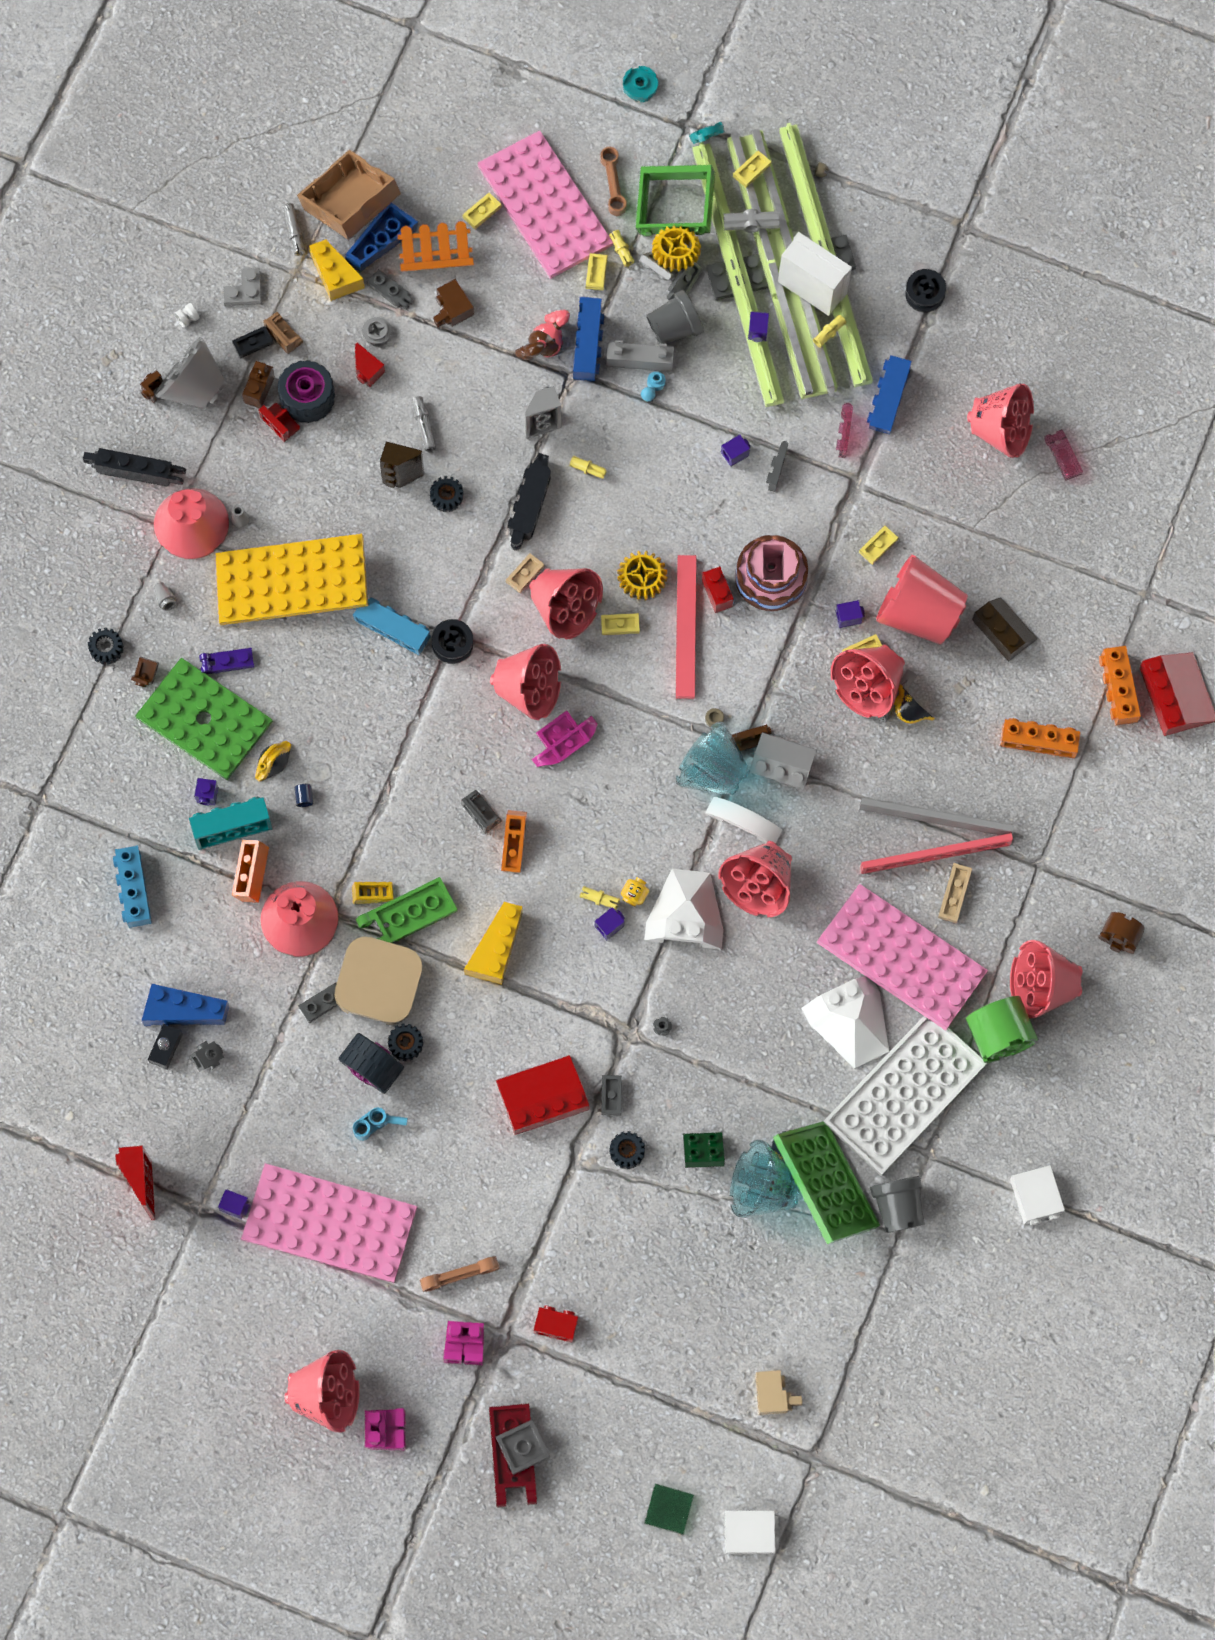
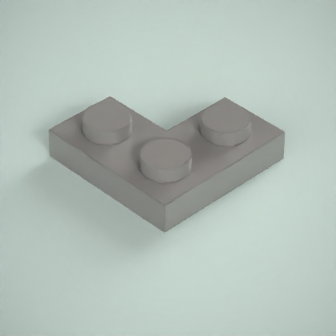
[223,268,261,306]

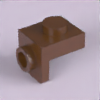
[140,370,163,403]
[131,657,159,687]

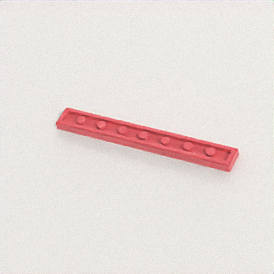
[676,555,696,699]
[860,833,1013,874]

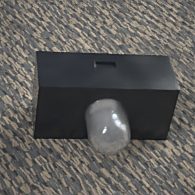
[148,1024,183,1069]

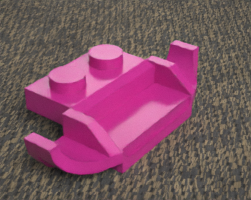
[532,710,598,767]

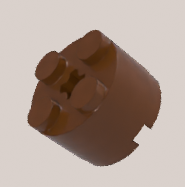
[1098,912,1145,954]

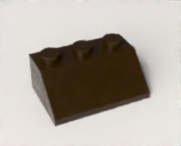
[380,441,424,488]
[972,597,1037,662]

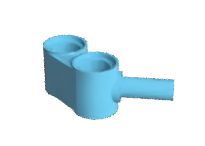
[353,1107,408,1141]

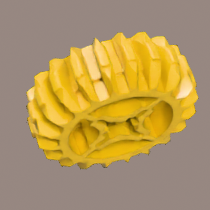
[652,225,701,272]
[617,550,668,600]

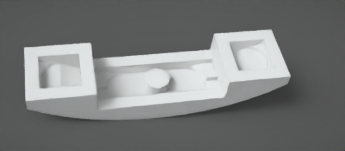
[705,796,782,843]

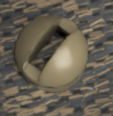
[814,162,829,178]

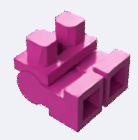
[443,1321,484,1366]
[365,1408,406,1450]

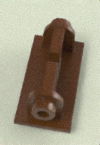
[732,724,772,752]

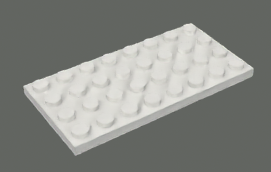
[824,1016,987,1176]

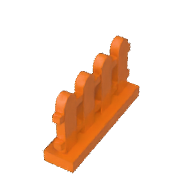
[397,221,474,271]

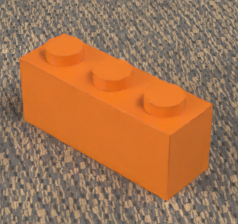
[232,840,269,903]

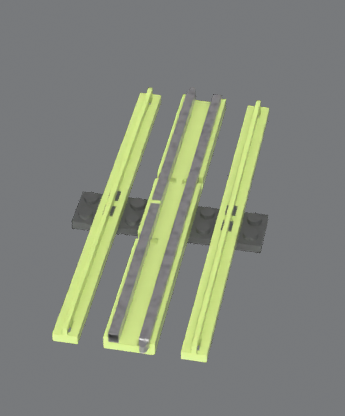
[692,123,873,407]

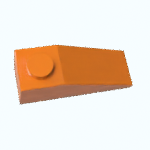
[501,810,527,873]

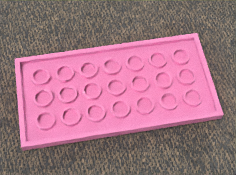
[478,130,613,279]
[817,884,988,1031]
[241,1163,417,1283]

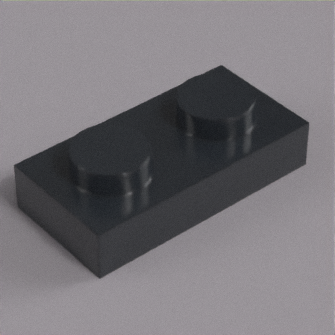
[232,326,273,359]

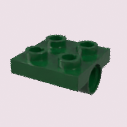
[683,1132,725,1168]

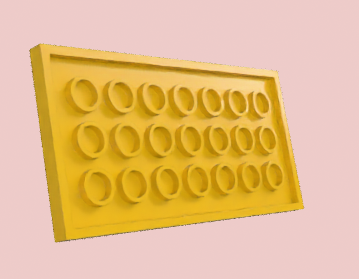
[215,534,368,625]

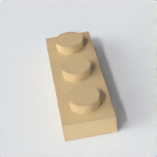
[938,863,972,923]

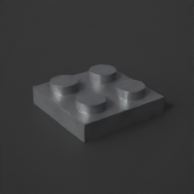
[496,1420,550,1475]

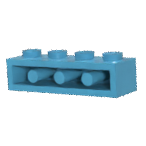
[353,597,431,656]
[113,845,152,928]

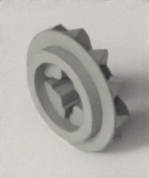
[362,317,392,345]

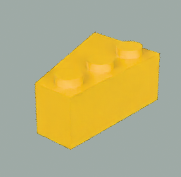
[309,239,365,301]

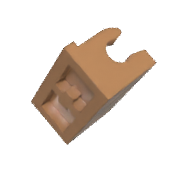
[263,312,303,354]

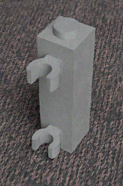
[603,340,674,371]

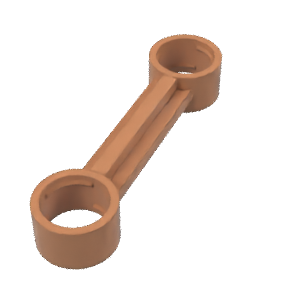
[600,147,626,216]
[420,1256,500,1292]

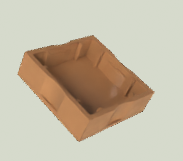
[297,150,401,240]

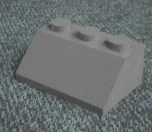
[525,386,561,439]
[749,732,817,789]

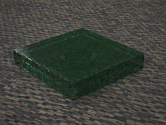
[644,1484,694,1535]

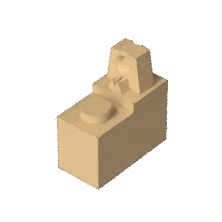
[755,1370,802,1415]

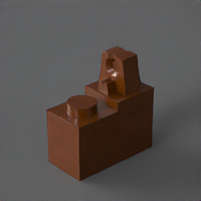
[433,279,474,327]
[242,361,275,409]

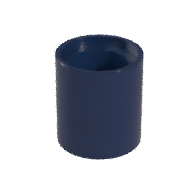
[294,784,314,807]

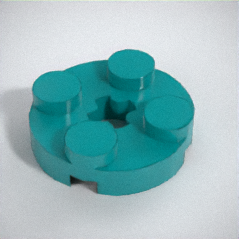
[623,66,658,102]
[689,121,725,144]

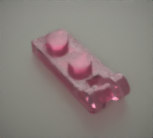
[836,403,853,458]
[1044,429,1083,481]

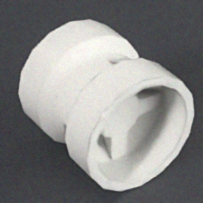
[174,303,200,328]

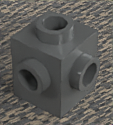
[189,1041,224,1072]

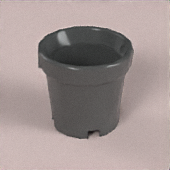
[646,290,704,345]
[870,1176,925,1233]

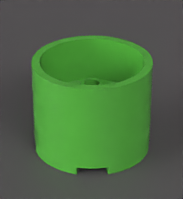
[966,996,1039,1063]

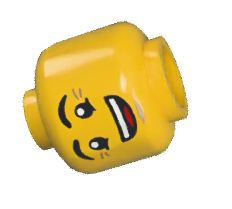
[621,877,649,907]

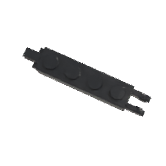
[83,448,187,487]
[507,453,551,551]

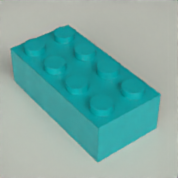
[189,797,273,850]

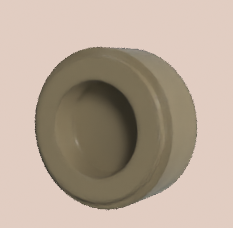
[705,708,724,728]

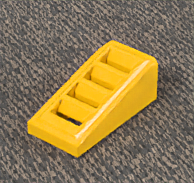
[352,882,394,904]

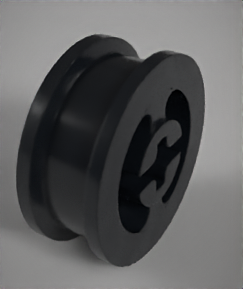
[905,269,946,312]
[432,619,473,664]

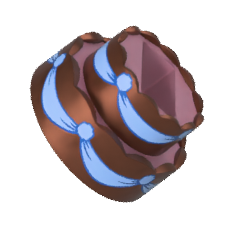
[735,535,808,611]

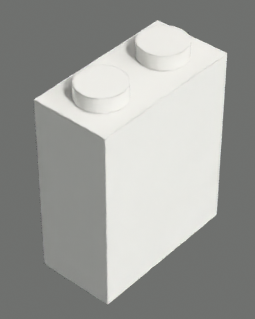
[1010,1165,1065,1226]
[724,1511,779,1554]

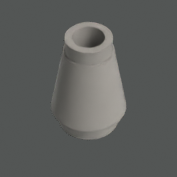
[231,505,249,528]
[154,582,176,611]

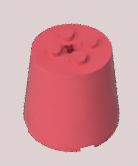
[876,554,968,645]

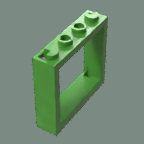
[636,165,715,236]

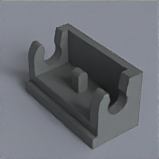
[461,790,502,834]

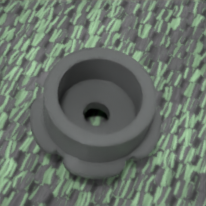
[653,1017,672,1036]

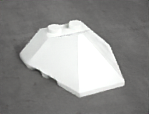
[644,869,723,950]
[802,976,889,1069]

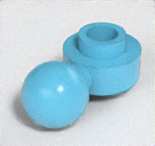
[641,372,666,402]

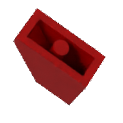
[355,342,385,387]

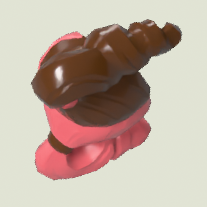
[515,310,570,360]

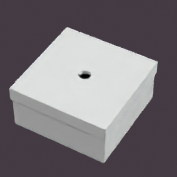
[778,232,852,316]

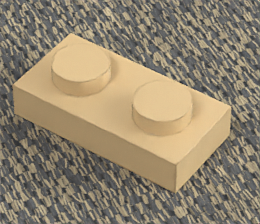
[506,553,544,593]

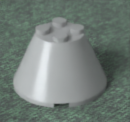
[155,337,227,410]

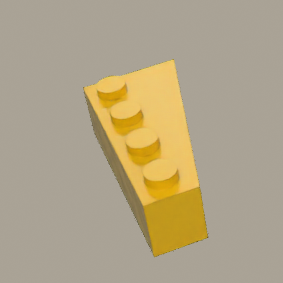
[464,902,523,985]

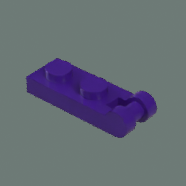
[199,648,254,675]

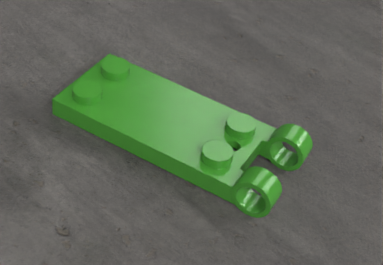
[355,877,458,943]

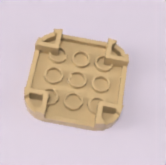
[334,937,422,1025]

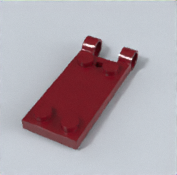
[489,1403,537,1508]

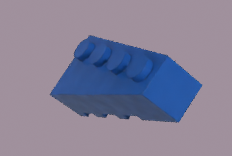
[345,202,418,273]
[573,297,605,381]
[867,355,912,435]
[141,984,230,1026]

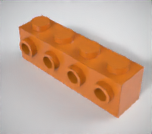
[1099,646,1141,726]
[1000,718,1081,759]

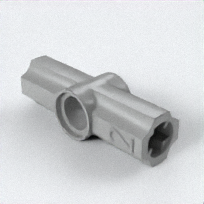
[724,209,779,233]

